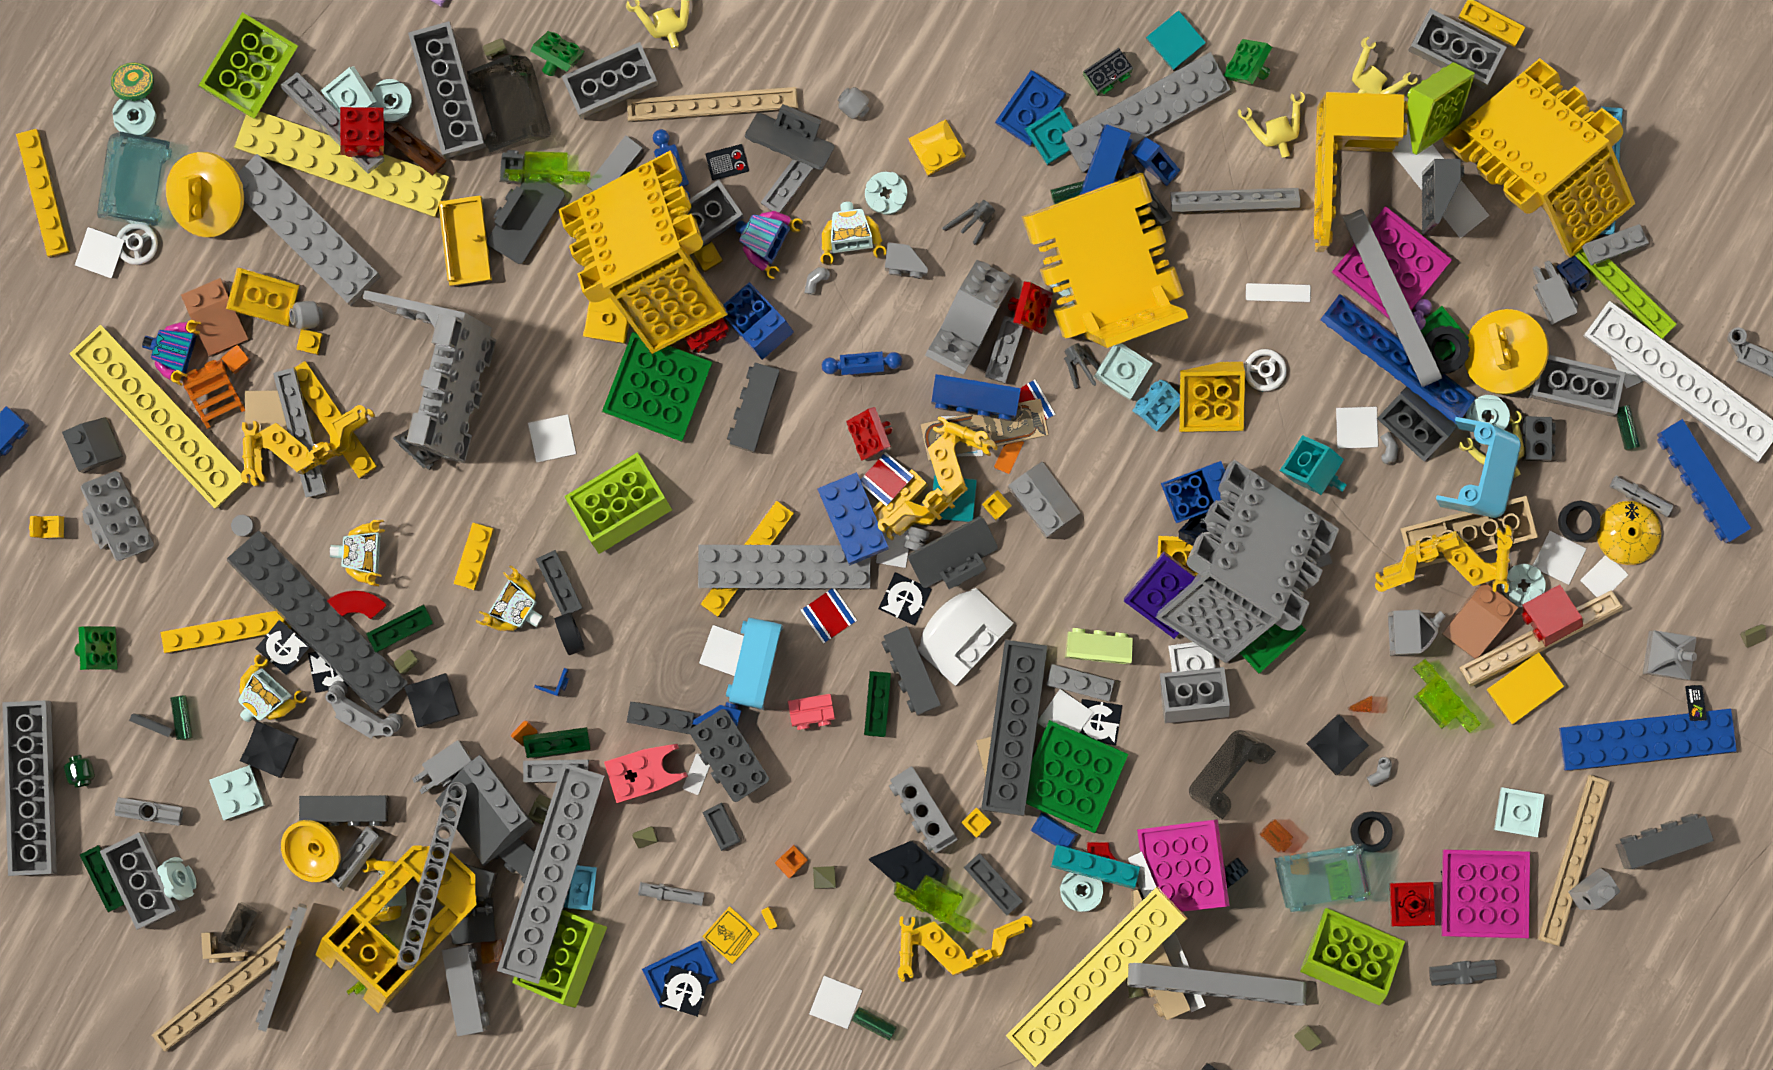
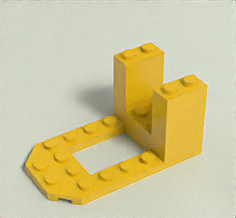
[1314,92,1408,252]
[315,845,476,1013]

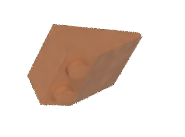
[181,278,249,356]
[1442,583,1518,659]

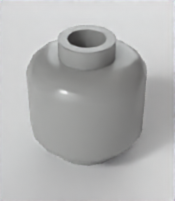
[837,87,870,119]
[289,301,323,330]

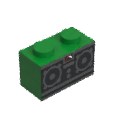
[1083,48,1133,95]

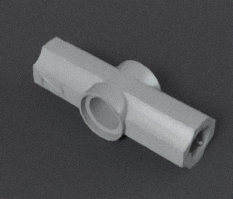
[115,797,183,826]

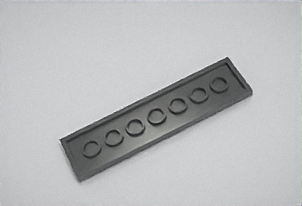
[981,640,1047,816]

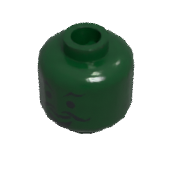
[64,755,95,788]

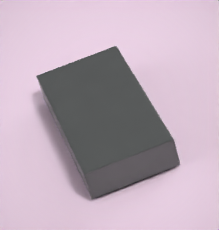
[129,713,175,738]
[702,803,740,851]

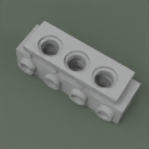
[889,766,958,853]

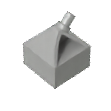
[1388,610,1446,656]
[1643,630,1697,681]

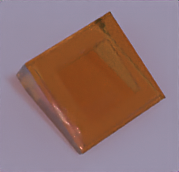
[1348,695,1373,713]
[481,939,504,964]

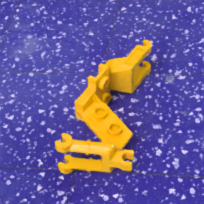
[241,405,375,487]
[878,417,998,541]
[1375,525,1513,593]
[897,916,1032,982]

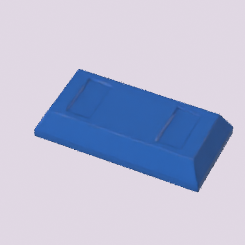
[1030,812,1078,848]

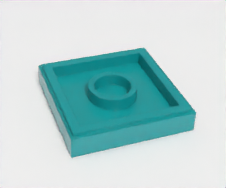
[1146,10,1206,70]
[1024,106,1074,165]
[933,475,977,522]

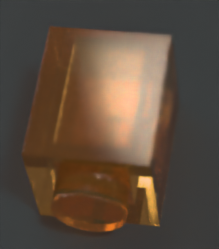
[1258,819,1293,853]

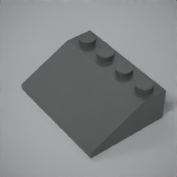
[1422,159,1464,236]
[436,755,535,866]

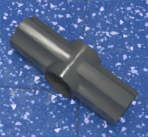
[1429,959,1497,986]

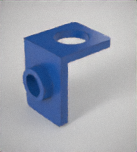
[534,668,569,697]

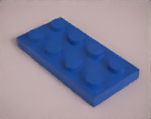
[817,472,889,566]

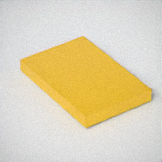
[226,268,300,327]
[1486,653,1564,724]

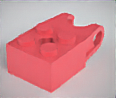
[604,744,688,803]

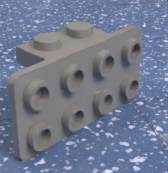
[81,471,154,561]

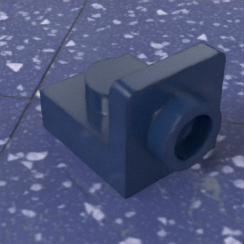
[1556,255,1591,294]

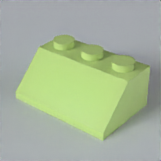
[1065,628,1133,665]

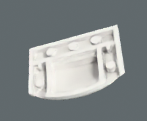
[918,588,1013,686]

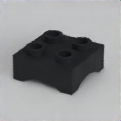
[404,673,460,728]
[1306,714,1369,775]
[240,721,299,778]

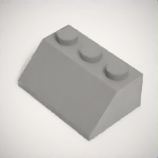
[1008,462,1080,538]
[1160,667,1230,723]

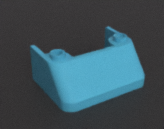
[1436,417,1521,518]
[726,618,783,710]

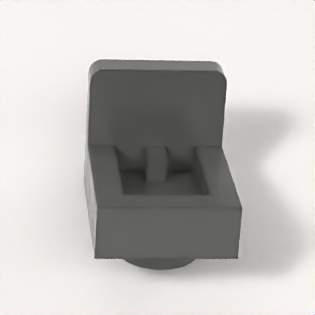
[499,150,524,184]

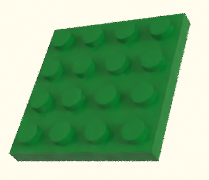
[602,332,712,442]
[1026,720,1128,834]

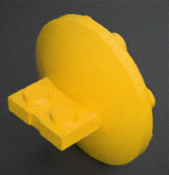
[166,152,244,237]
[1465,309,1549,395]

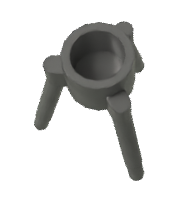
[942,200,995,245]
[1064,343,1100,389]

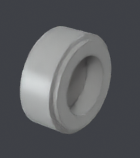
[231,515,254,537]

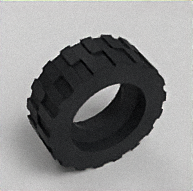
[1424,325,1470,374]

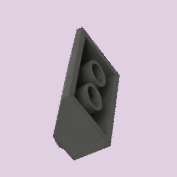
[1377,386,1457,462]

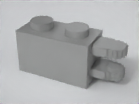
[1532,261,1578,325]
[412,740,473,794]

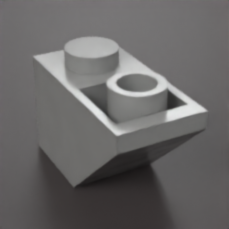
[885,243,928,278]

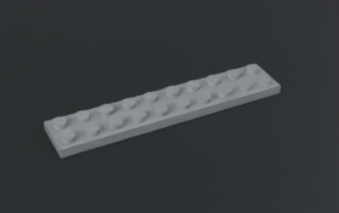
[497,763,605,984]

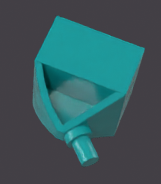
[1279,435,1347,495]

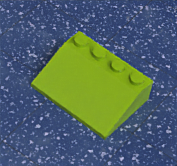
[198,12,298,119]
[1407,62,1475,155]
[564,452,672,554]
[1300,908,1405,1006]
[512,909,607,1008]

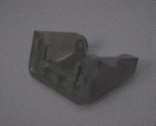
[467,55,551,153]
[1189,730,1276,820]

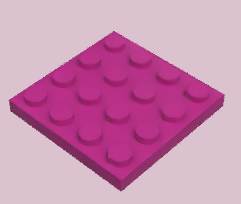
[1331,206,1452,321]
[1137,819,1230,912]
[1441,849,1530,938]

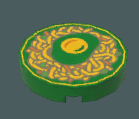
[111,62,154,101]

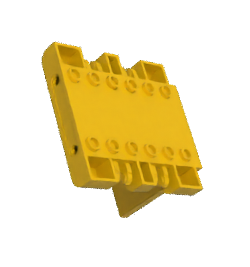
[1443,58,1635,258]
[558,150,727,354]
[1021,173,1188,348]

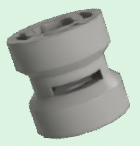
[904,527,930,551]

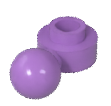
[1412,299,1432,330]

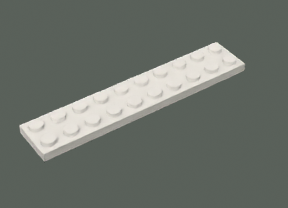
[1583,301,1773,463]

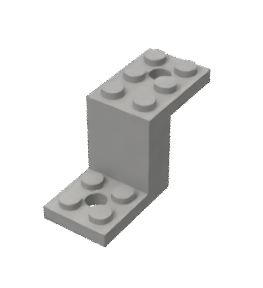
[925,260,1014,375]

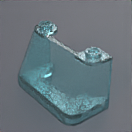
[97,131,172,226]
[1274,843,1372,912]

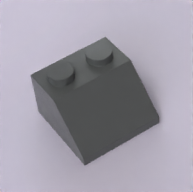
[62,417,123,473]

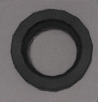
[1558,500,1601,542]
[554,612,585,656]
[1350,811,1393,852]

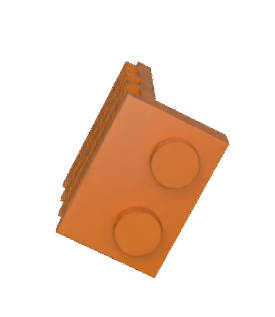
[183,359,245,428]

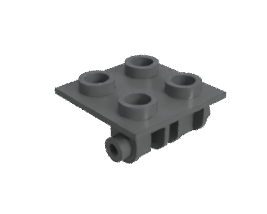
[393,429,441,470]
[451,898,495,944]

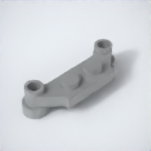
[1727,327,1773,378]
[325,681,403,739]

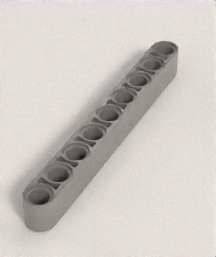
[1342,209,1442,387]
[397,782,467,970]
[1127,963,1307,1006]

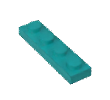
[1051,845,1140,889]

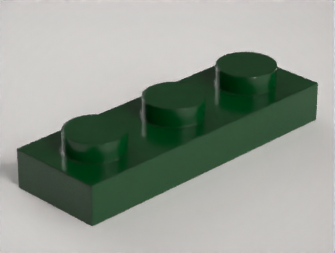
[366,604,434,653]
[864,671,891,737]
[523,727,591,758]
[80,845,125,913]

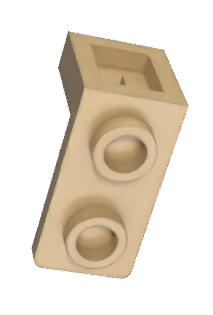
[201,932,249,963]

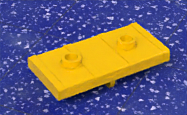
[439,195,492,286]
[583,297,629,344]

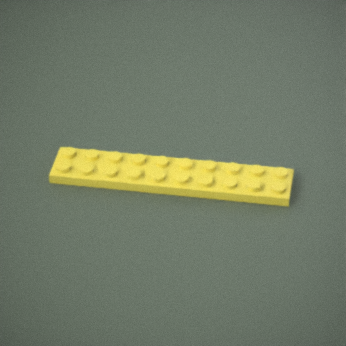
[234,111,450,218]
[69,325,245,509]
[1006,887,1188,1067]

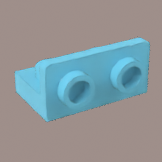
[1132,379,1180,431]
[563,865,597,911]

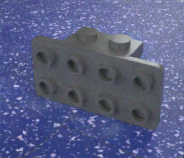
[745,104,835,170]
[487,173,565,264]
[908,516,998,589]
[690,709,769,802]

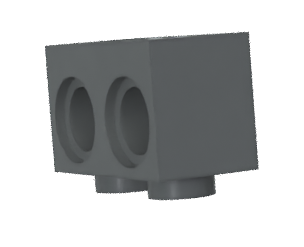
[1522,416,1556,462]

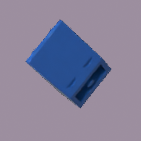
[723,282,794,360]
[1161,461,1225,523]

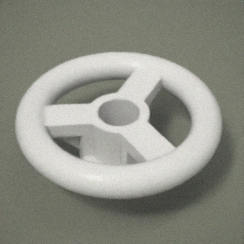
[117,223,158,265]
[1244,349,1287,392]

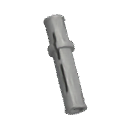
[1610,475,1673,517]
[638,882,704,906]

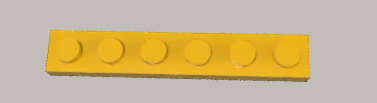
[16,129,70,257]
[295,361,377,479]
[700,501,794,617]
[160,611,292,653]

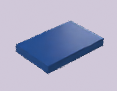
[995,70,1066,147]
[642,940,719,1008]

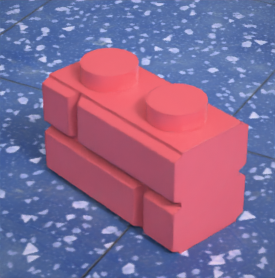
[788,694,835,730]

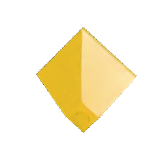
[1179,362,1245,432]

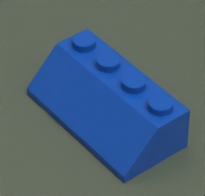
[931,374,1021,421]

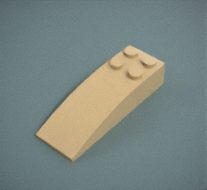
[1401,496,1539,569]
[1131,889,1190,1020]

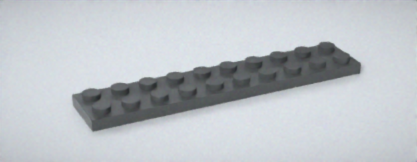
[227,530,408,713]

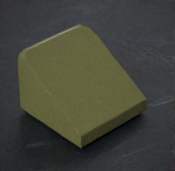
[483,38,508,60]
[1740,624,1766,648]
[394,650,419,674]
[528,794,551,825]
[1294,1025,1322,1051]

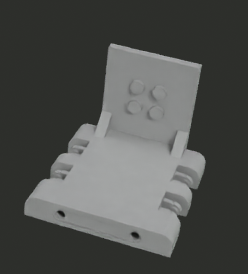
[363,290,496,463]
[1156,460,1339,663]

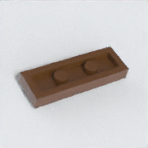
[384,122,446,176]

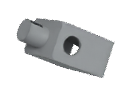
[1568,868,1620,910]

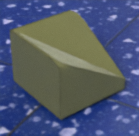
[632,826,659,848]
[813,866,836,889]

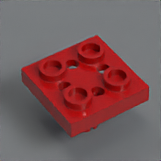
[1008,281,1053,334]
[846,407,892,461]
[1389,882,1435,927]

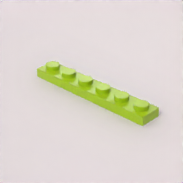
[1575,241,1676,339]

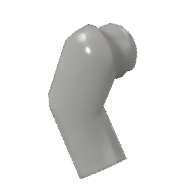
[804,267,830,295]
[1380,431,1399,464]
[1367,757,1392,787]

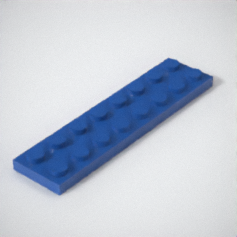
[1320,294,1475,424]
[1559,709,1737,771]

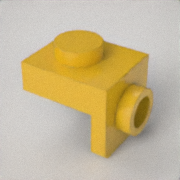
[29,516,64,538]

